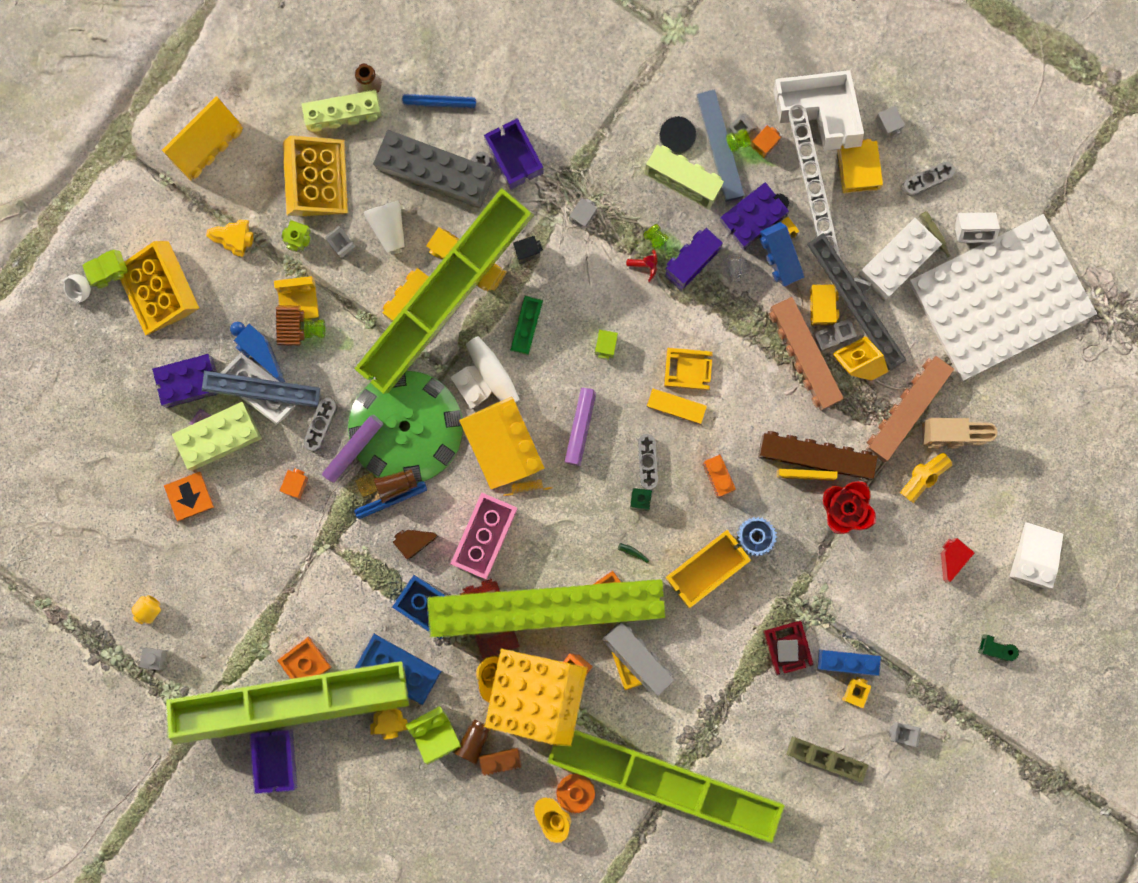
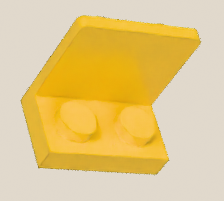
[274,276,319,320]

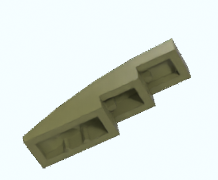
[786,736,869,783]

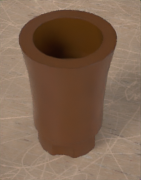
[355,63,382,93]
[373,469,417,504]
[452,719,490,765]

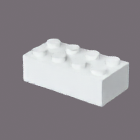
[858,218,942,301]

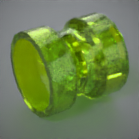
[726,128,751,152]
[643,223,669,250]
[304,319,326,338]

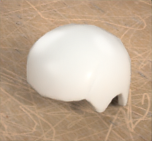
[63,274,91,303]

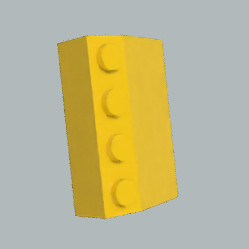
[162,96,243,181]
[283,135,348,216]
[120,241,199,335]
[459,396,545,489]

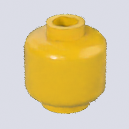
[131,595,161,625]

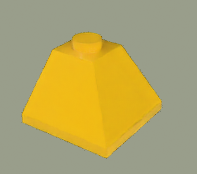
[832,336,888,381]

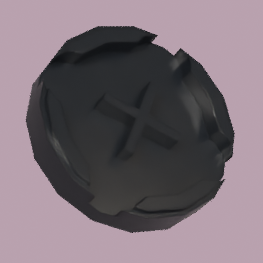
[659,116,697,154]

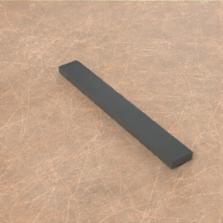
[807,233,906,371]

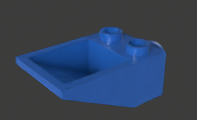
[230,321,285,382]

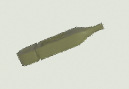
[919,211,950,258]

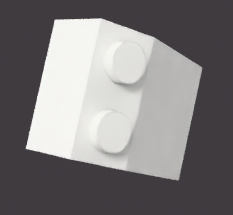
[1009,522,1063,589]

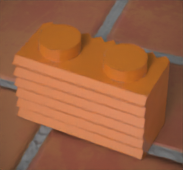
[702,454,736,498]

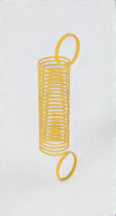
[503,479,553,496]

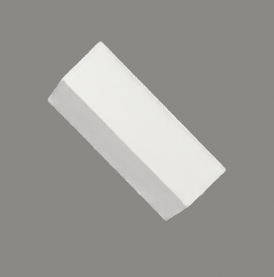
[221,353,296,425]

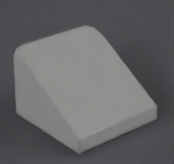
[729,113,757,141]
[777,640,798,662]

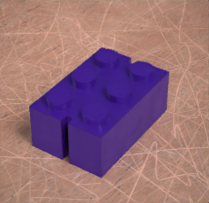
[484,118,544,190]
[720,182,789,250]
[665,228,723,291]
[152,354,219,408]
[250,729,298,794]

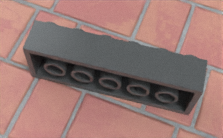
[373,129,495,209]

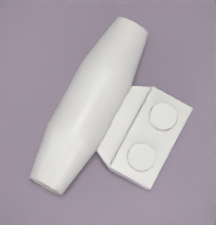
[450,336,520,409]

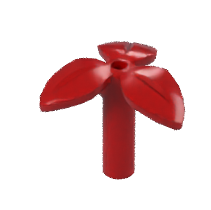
[626,250,658,282]

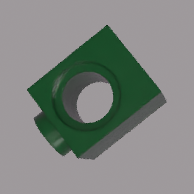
[630,488,652,511]

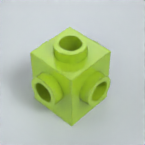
[282,220,311,252]

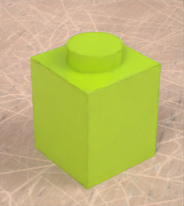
[595,329,618,360]

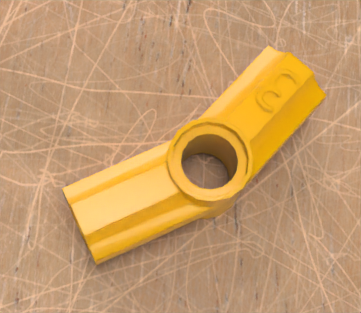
[900,452,953,503]

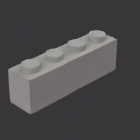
[601,622,674,697]

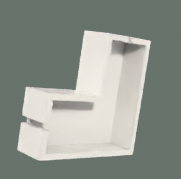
[774,71,864,151]

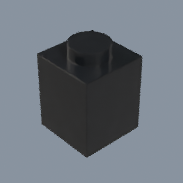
[513,236,543,264]

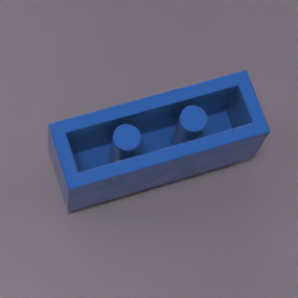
[760,222,805,287]
[817,650,881,676]

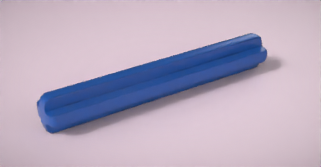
[402,94,476,108]
[354,481,427,519]

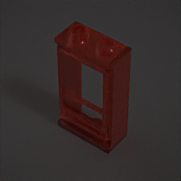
[460,578,520,660]

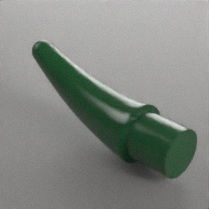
[618,543,649,563]

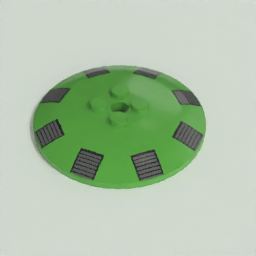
[348,371,463,483]

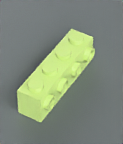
[302,90,382,132]

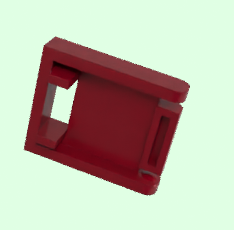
[763,620,814,676]

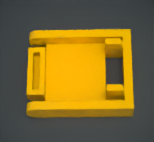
[664,348,713,390]

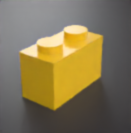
[810,284,839,326]

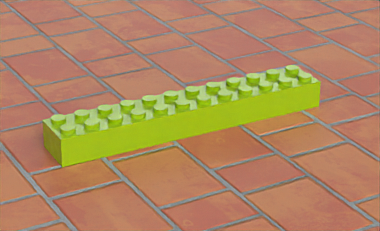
[354,188,534,394]
[427,579,665,637]
[166,661,409,745]
[547,729,785,843]

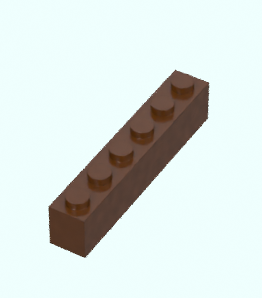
[758,431,878,480]

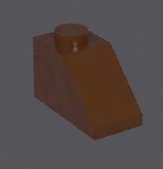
[393,530,438,561]

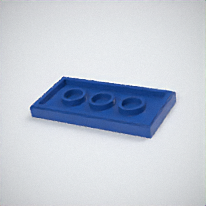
[355,633,442,706]

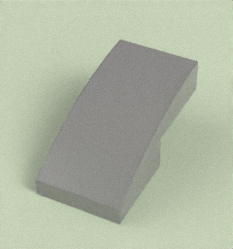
[812,319,857,352]

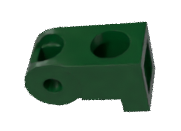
[978,634,1019,661]

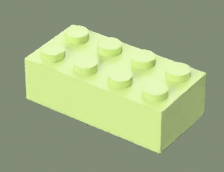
[644,145,724,210]
[172,402,262,471]

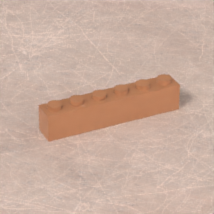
[769,297,844,411]
[866,356,954,463]

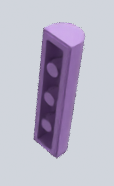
[565,388,596,466]
[322,414,383,483]

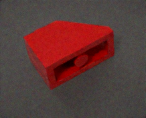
[941,538,975,583]

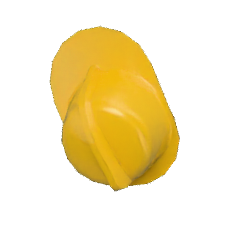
[476,656,499,703]
[534,797,571,843]

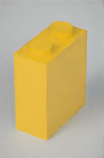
[837,139,883,193]

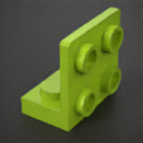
[405,706,461,765]

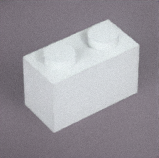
[955,213,1000,243]

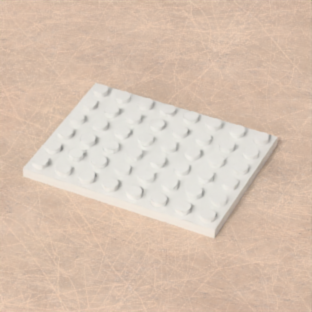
[909,214,1097,382]

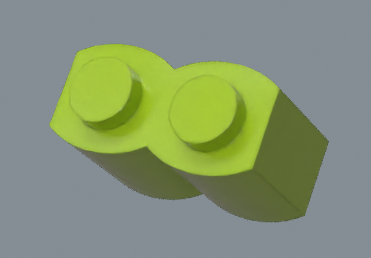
[82,249,128,289]

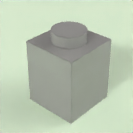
[875,106,905,138]
[569,198,597,231]
[139,647,167,670]

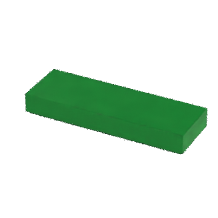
[510,295,543,355]

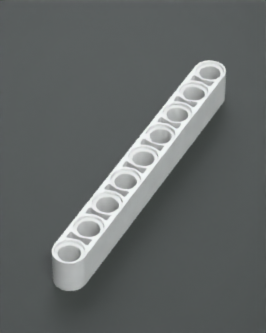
[788,104,841,259]

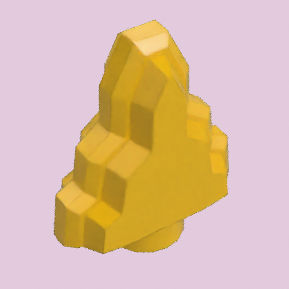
[206,220,254,257]
[370,708,408,739]

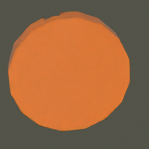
[556,773,595,813]

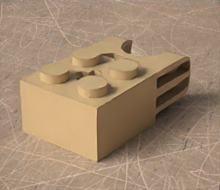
[922,418,997,449]

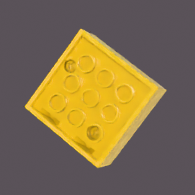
[484,649,587,746]

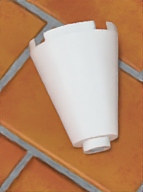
[364,201,405,255]

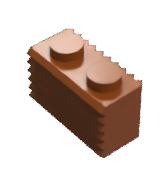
[276,305,305,346]
[479,748,522,776]

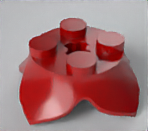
[823,482,876,534]

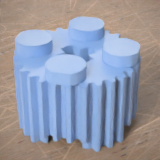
[736,517,777,557]

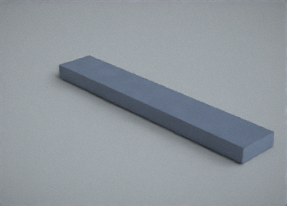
[696,89,744,202]
[202,371,320,408]

